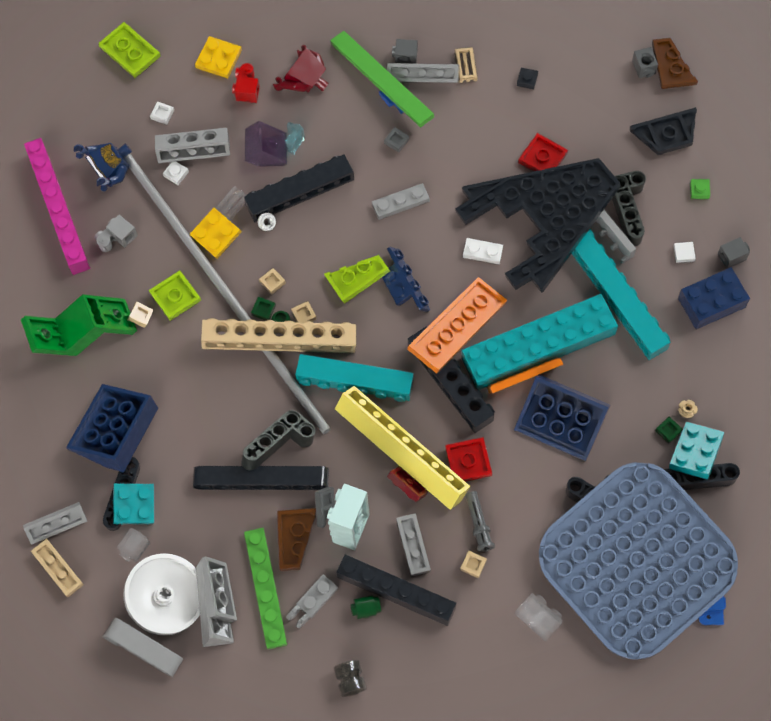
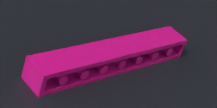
[24,138,91,275]

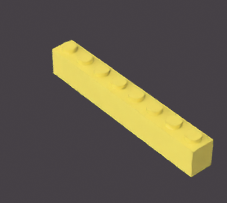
[335,386,470,510]

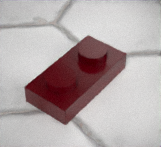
[387,466,429,502]

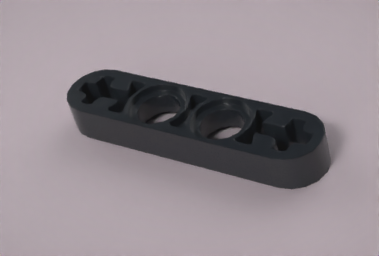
[103,457,140,531]

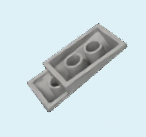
[196,556,237,647]

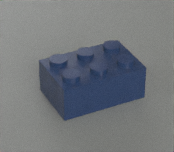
[678,267,750,330]

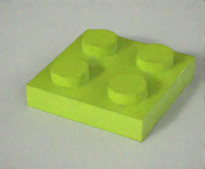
[149,270,201,321]

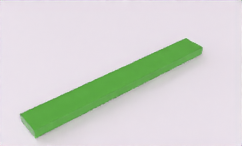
[330,31,434,128]

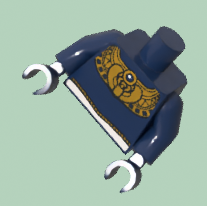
[73,143,132,191]

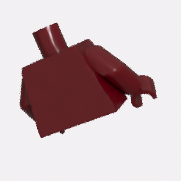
[272,45,329,92]

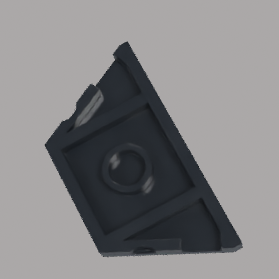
[629,107,697,155]

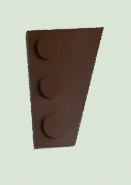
[652,38,698,89]

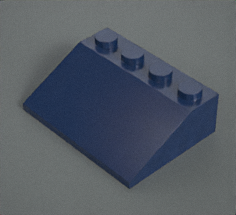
[514,375,611,461]
[66,384,158,472]

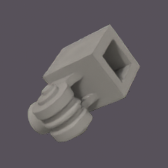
[94,214,138,252]

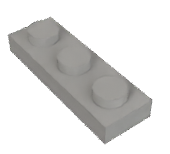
[372,183,430,220]
[23,502,87,545]
[396,513,431,577]

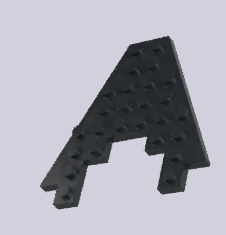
[455,158,621,293]

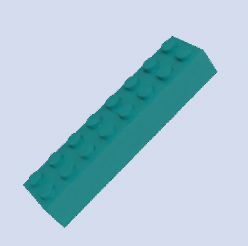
[461,294,618,390]

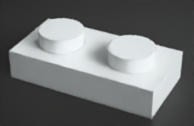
[463,238,503,264]

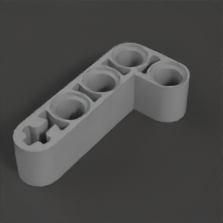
[102,618,183,677]

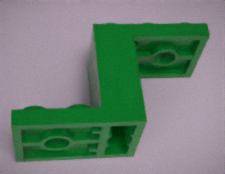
[21,294,137,356]

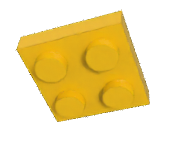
[195,36,242,79]
[189,207,242,259]

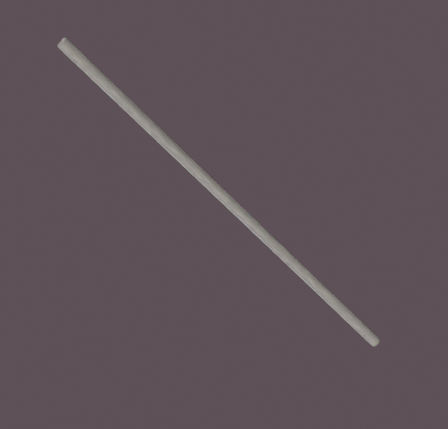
[125,154,331,434]

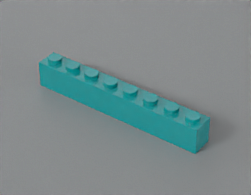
[572,229,671,360]

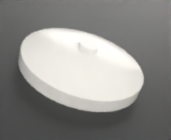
[123,554,200,635]

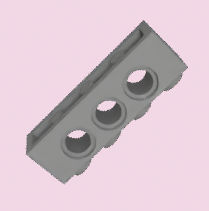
[155,128,230,163]

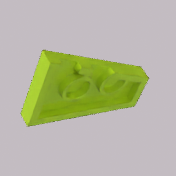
[324,255,390,304]

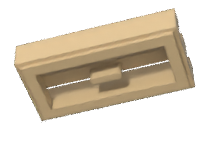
[455,47,477,83]

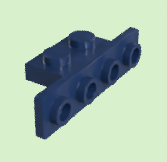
[382,247,430,312]

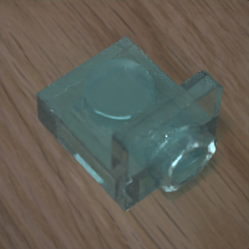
[286,122,305,155]

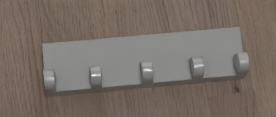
[387,63,460,83]
[596,210,636,263]

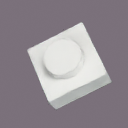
[163,161,189,185]

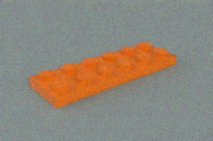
[407,277,507,373]

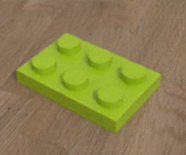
[98,22,161,78]

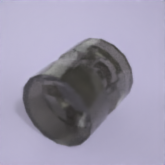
[334,660,367,697]

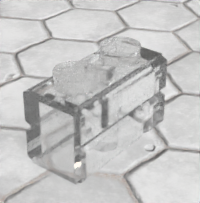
[515,593,563,642]

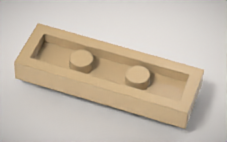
[31,539,84,597]

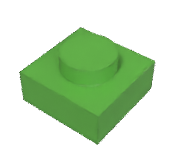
[690,179,710,199]

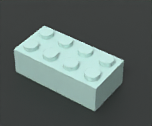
[327,484,370,550]

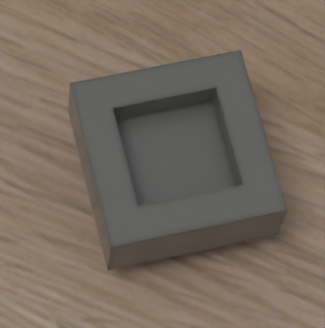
[384,127,409,152]

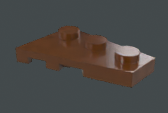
[277,508,316,571]

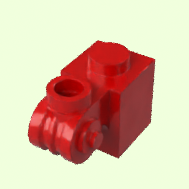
[232,63,260,103]

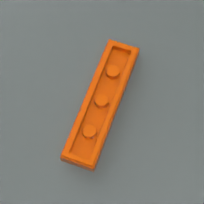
[487,358,563,393]

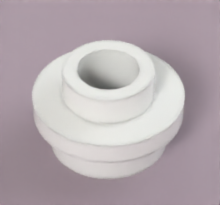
[258,213,276,231]

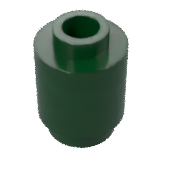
[350,595,381,619]

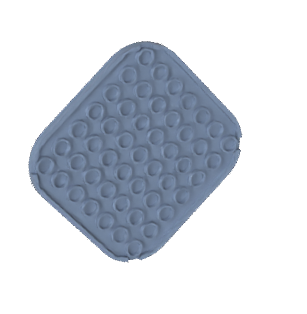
[539,462,738,659]

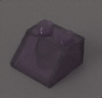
[245,121,287,167]

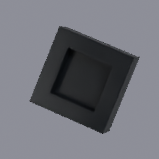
[517,67,538,90]

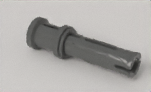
[465,491,495,552]

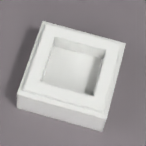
[150,102,174,125]
[673,242,696,263]

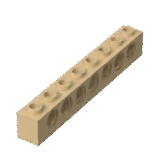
[201,318,356,353]

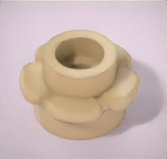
[678,400,698,418]

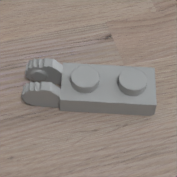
[286,574,338,629]

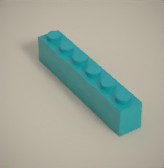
[295,354,414,402]

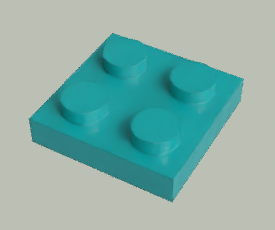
[113,483,154,524]

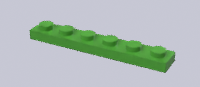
[244,528,287,650]

